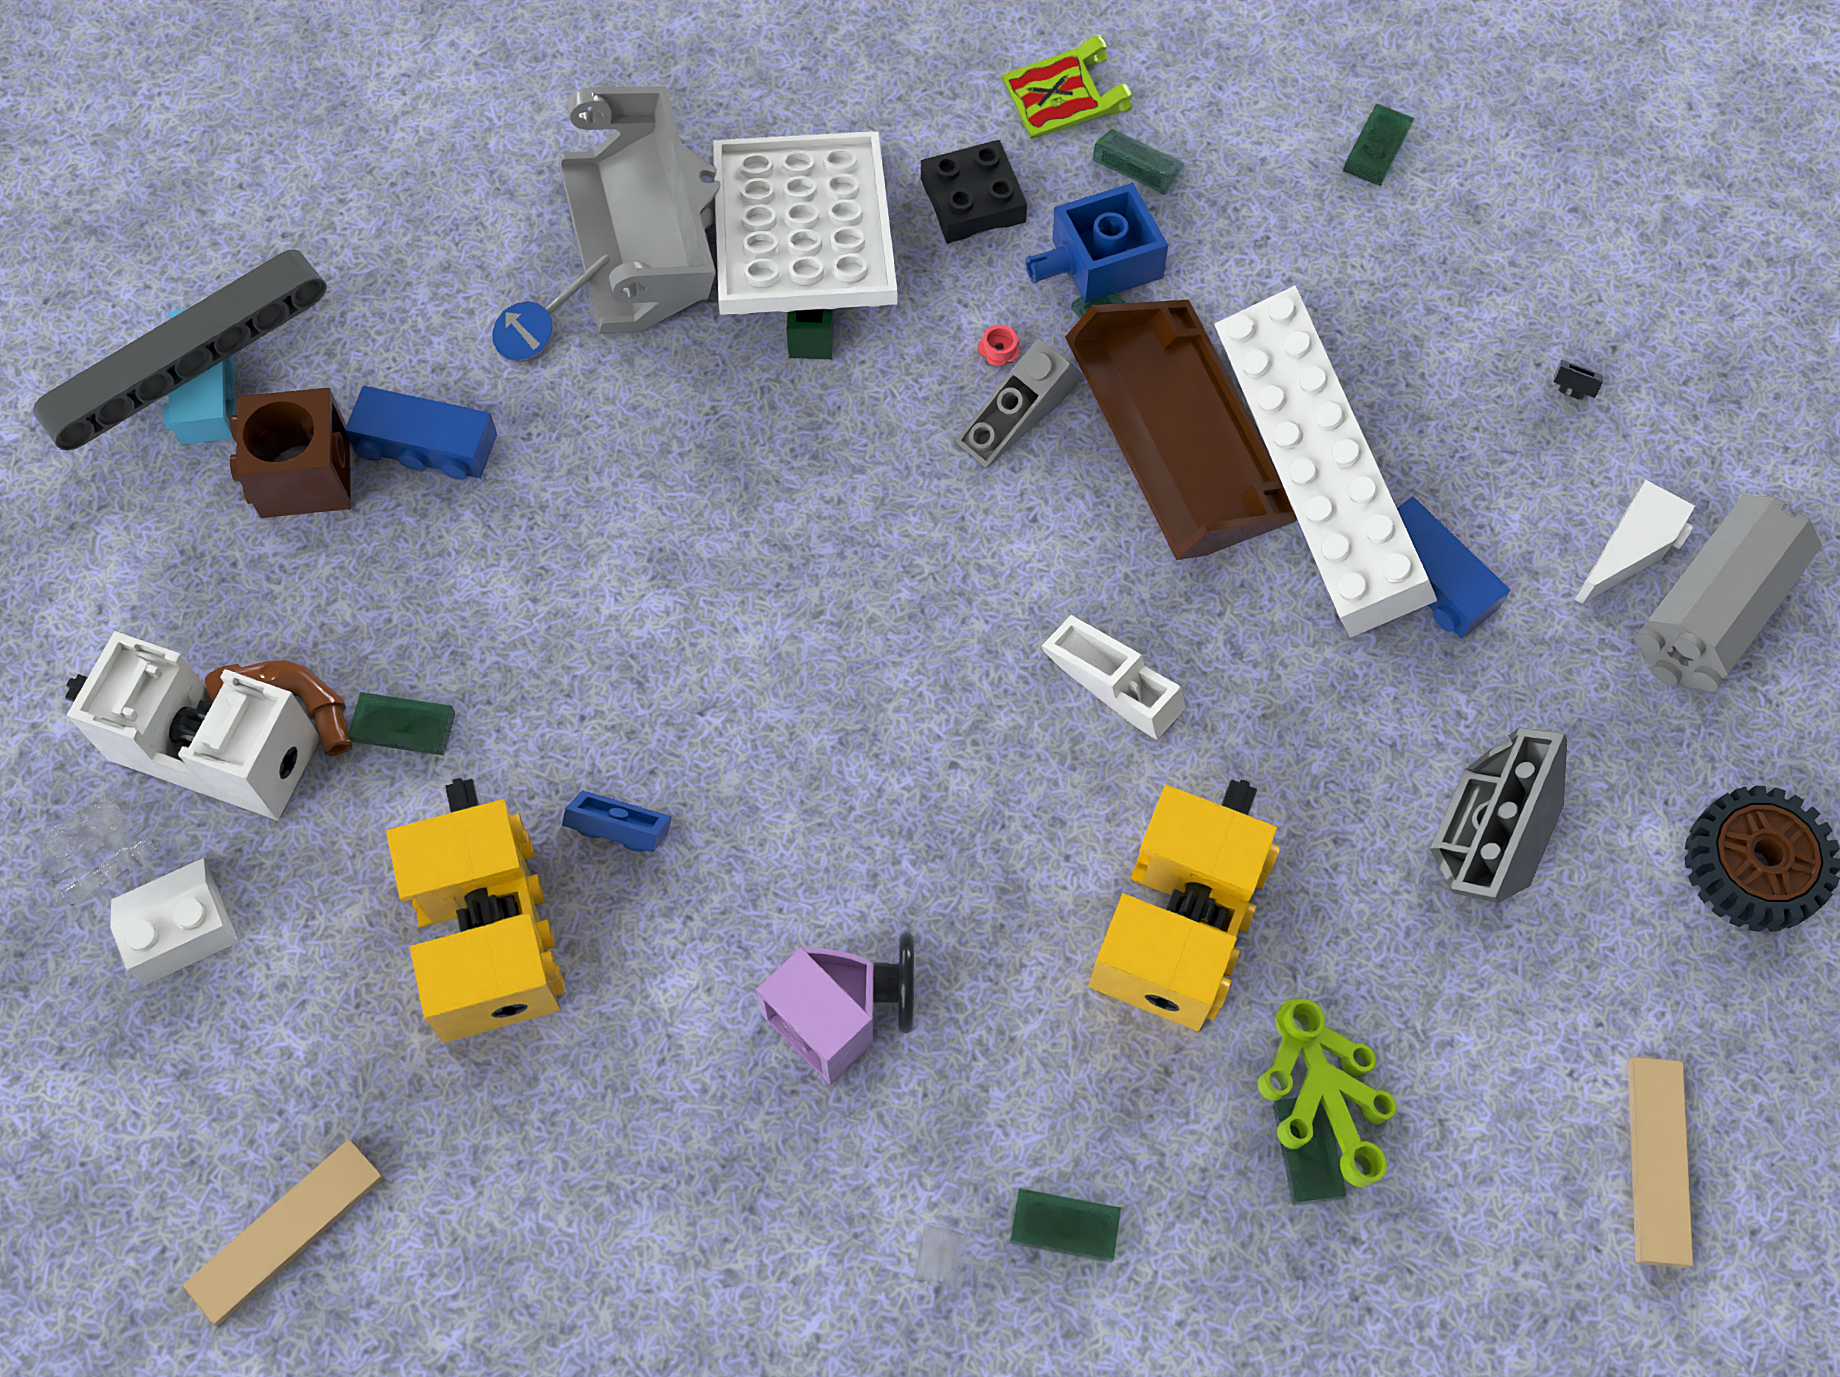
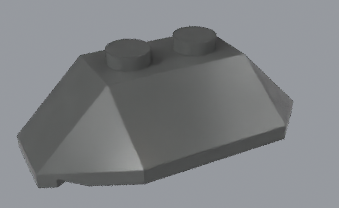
[1430,727,1567,903]

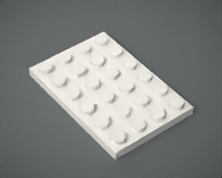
[713,131,898,315]

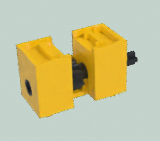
[386,778,566,1043]
[1088,779,1280,1032]

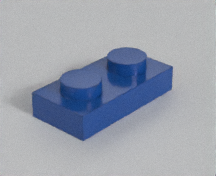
[562,790,672,853]

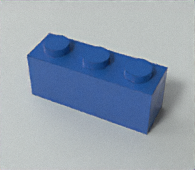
[345,385,497,480]
[1397,496,1511,639]

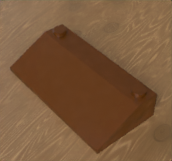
[1065,299,1298,560]

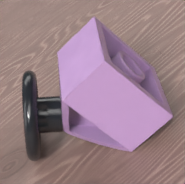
[756,932,914,1084]

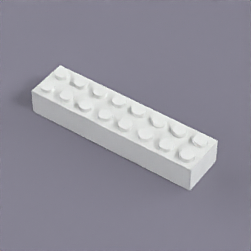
[1214,285,1437,638]

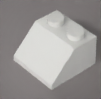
[110,858,239,985]

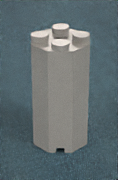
[1634,495,1822,692]

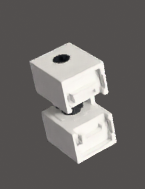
[65,631,320,820]

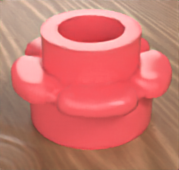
[978,325,1021,366]

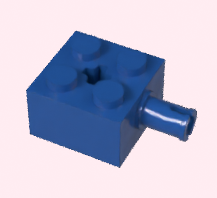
[1025,183,1168,303]

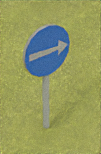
[492,255,610,362]

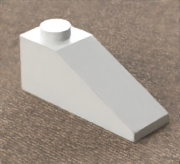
[1575,480,1695,604]

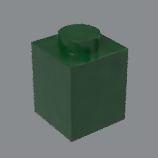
[786,309,834,359]

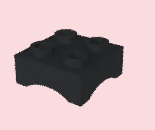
[920,139,1028,244]

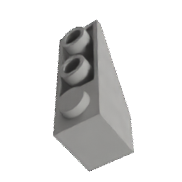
[955,337,1083,468]

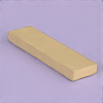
[1628,1056,1693,1268]
[182,1139,385,1326]

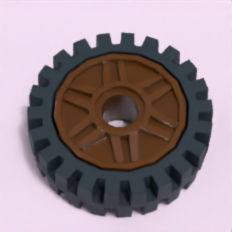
[1684,785,1840,932]

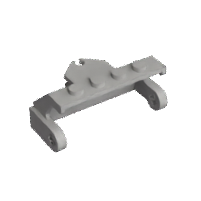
[559,86,721,334]

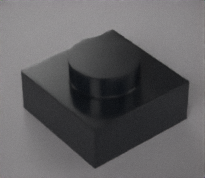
[1553,359,1603,400]

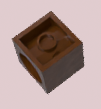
[230,387,351,518]

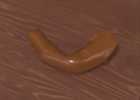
[205,660,352,756]

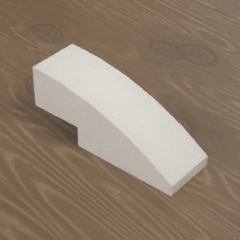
[1042,615,1186,740]

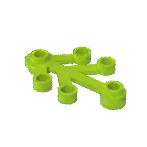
[1257,998,1397,1188]

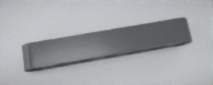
[33,249,327,451]

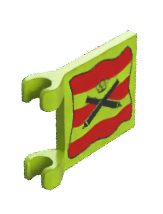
[1001,35,1132,139]

